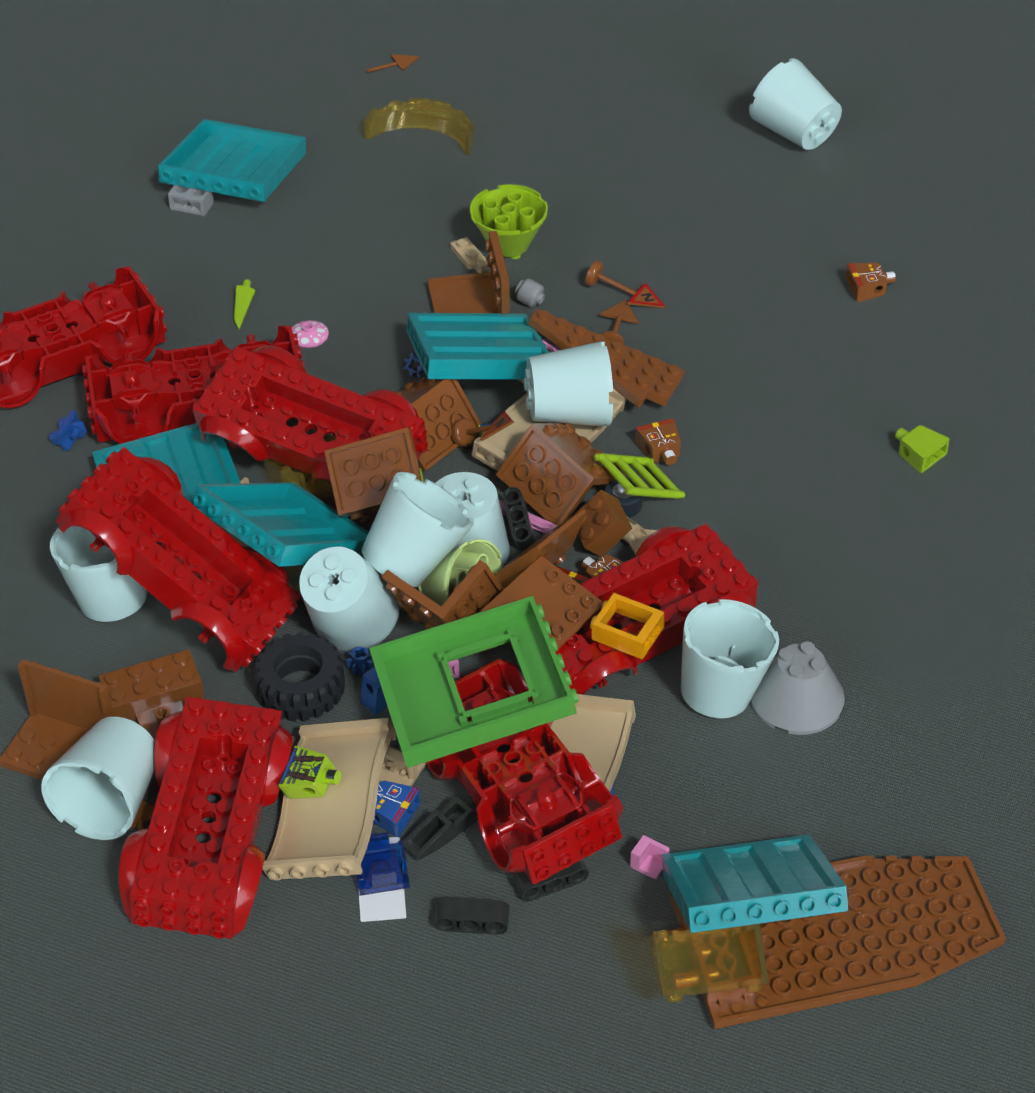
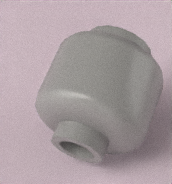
[515,278,545,308]

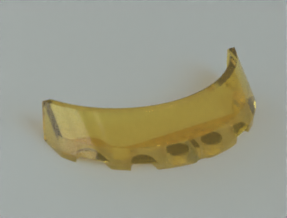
[364,98,474,156]

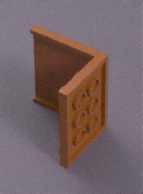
[428,231,510,314]
[395,377,481,471]
[496,423,626,525]
[324,427,422,525]
[480,556,604,654]
[382,560,504,656]
[0,659,114,780]

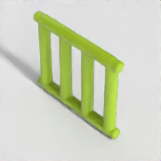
[594,453,685,499]

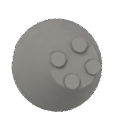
[750,641,845,735]

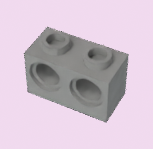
[168,185,214,216]

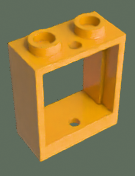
[590,593,664,659]

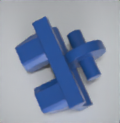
[49,410,87,451]

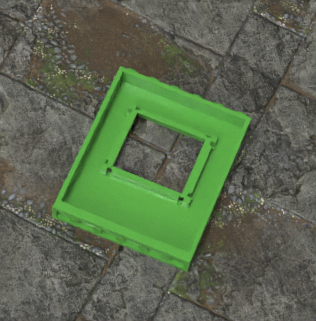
[369,596,579,768]

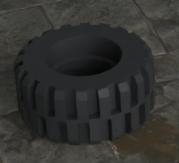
[254,632,345,721]

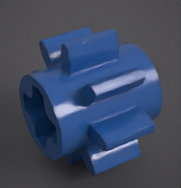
[403,352,424,377]
[346,647,374,675]

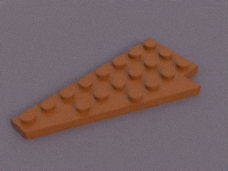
[529,309,686,408]

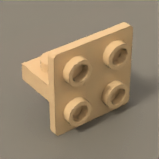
[379,746,426,787]

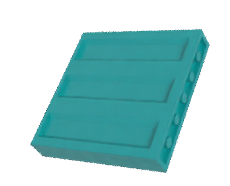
[158,119,306,202]
[406,313,550,379]
[92,423,241,503]
[191,482,369,567]
[662,834,848,933]

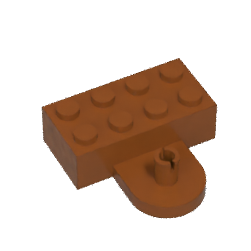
[98,649,205,740]

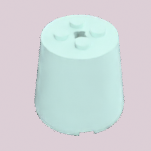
[749,58,842,150]
[524,341,613,426]
[362,472,474,587]
[436,472,510,566]
[50,526,147,622]
[299,547,400,652]
[681,599,779,718]
[41,717,155,840]

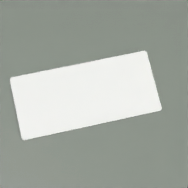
[357,837,406,922]

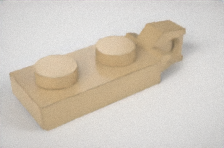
[450,237,487,273]

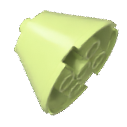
[419,539,504,606]

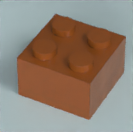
[574,490,633,557]

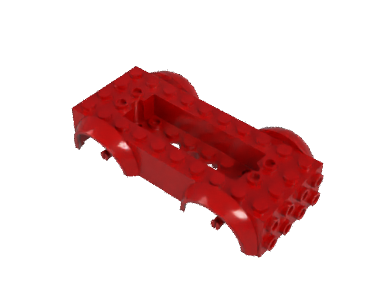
[0,266,167,408]
[82,325,304,444]
[192,346,428,484]
[56,447,301,672]
[511,524,758,695]
[426,659,624,885]
[119,697,293,939]

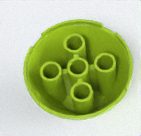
[470,184,548,259]

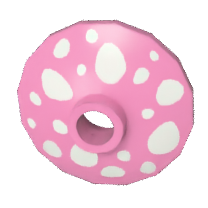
[292,320,329,348]

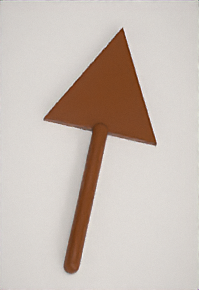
[367,54,420,72]

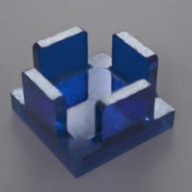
[356,832,410,896]

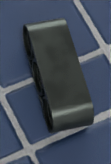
[503,487,535,551]
[512,859,589,902]
[434,897,510,935]

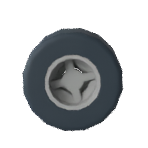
[604,478,643,518]

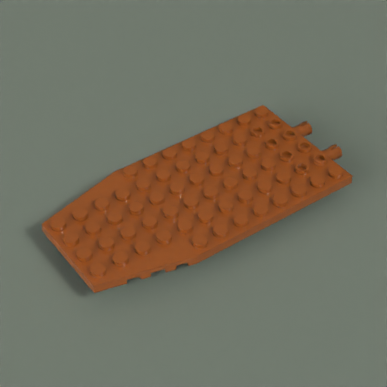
[658,856,1006,1029]

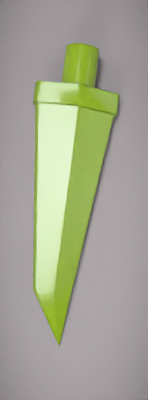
[234,279,255,330]

